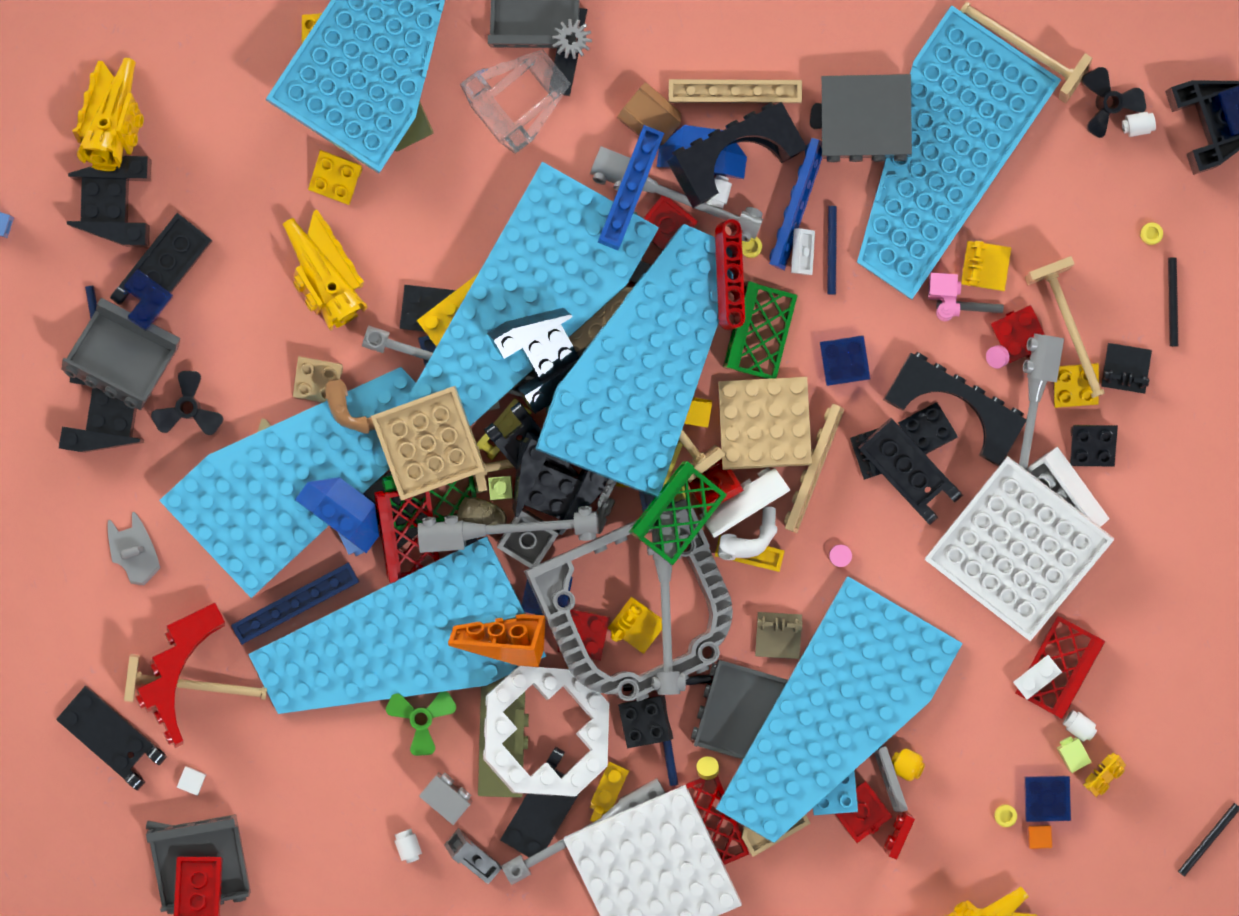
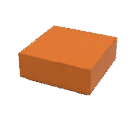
[1028,825,1052,849]

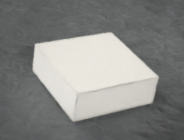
[177,766,207,796]

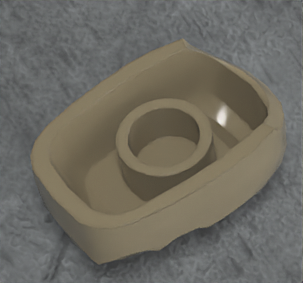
[457,497,507,525]

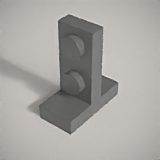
[444,828,502,884]

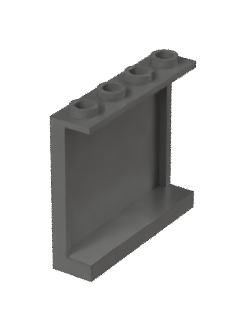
[488,0,580,48]
[821,74,912,162]
[61,298,180,410]
[690,659,788,759]
[146,814,251,914]

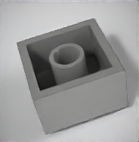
[497,508,559,568]
[419,772,472,825]

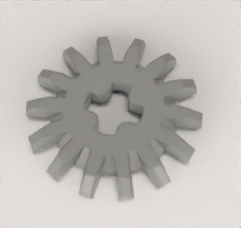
[552,19,592,59]
[597,479,616,508]

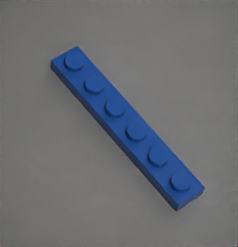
[598,125,664,250]
[769,138,822,271]

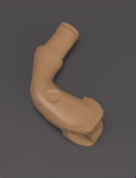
[325,380,376,434]

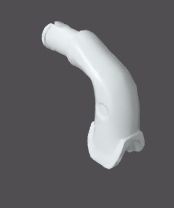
[718,507,777,560]

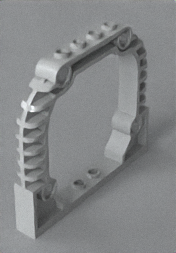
[524,498,733,702]

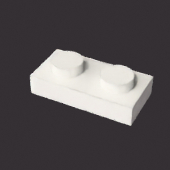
[791,228,815,275]
[1013,655,1062,700]

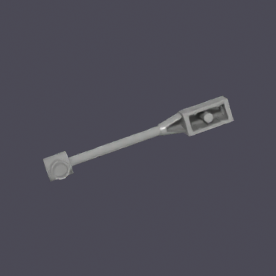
[590,146,763,242]
[362,325,534,397]
[1019,333,1064,470]
[418,506,599,553]
[647,514,686,695]
[501,778,665,885]

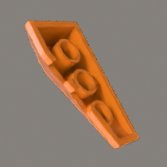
[448,614,545,667]

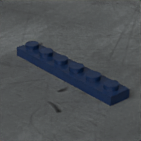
[231,562,360,645]

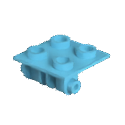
[813,771,858,815]

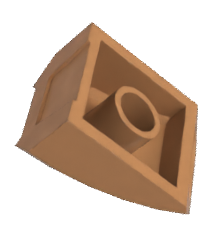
[617,82,681,145]

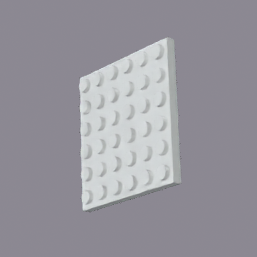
[925,456,1114,641]
[563,785,742,916]

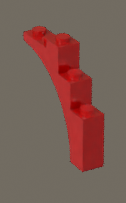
[135,603,225,748]

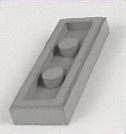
[874,746,908,812]

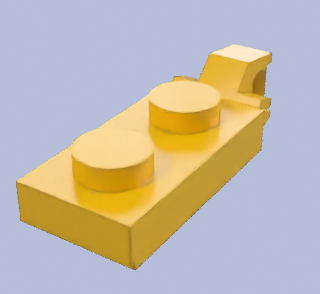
[589,761,629,822]

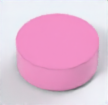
[986,345,1009,368]
[829,545,852,567]

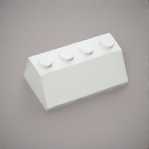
[1027,447,1110,527]
[699,467,790,538]

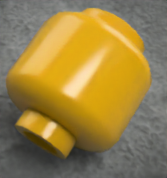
[891,748,925,781]

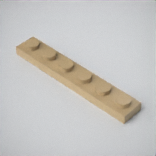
[669,79,802,103]
[784,404,845,533]

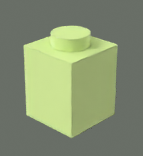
[488,476,513,500]
[1057,736,1091,773]

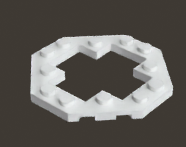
[483,666,609,797]

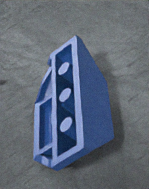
[656,125,747,179]
[295,477,380,553]

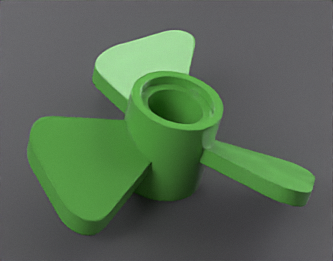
[386,691,456,756]

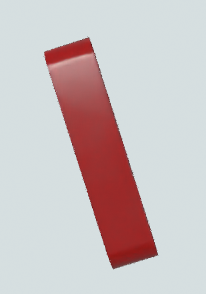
[715,219,745,330]

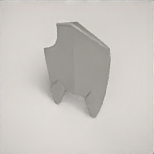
[108,512,161,586]

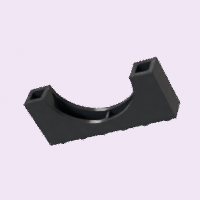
[667,102,807,208]
[883,352,1027,466]

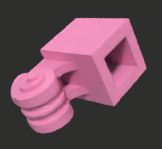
[928,273,961,321]

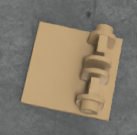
[293,356,343,403]

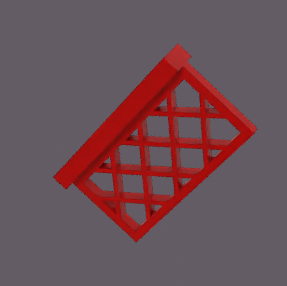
[374,490,439,583]
[1015,616,1105,720]
[666,775,749,865]

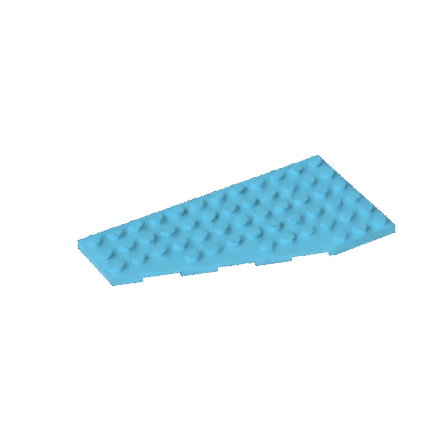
[266,0,445,173]
[857,5,1061,300]
[410,162,659,426]
[535,224,743,497]
[159,367,417,598]
[248,536,547,714]
[715,576,963,843]

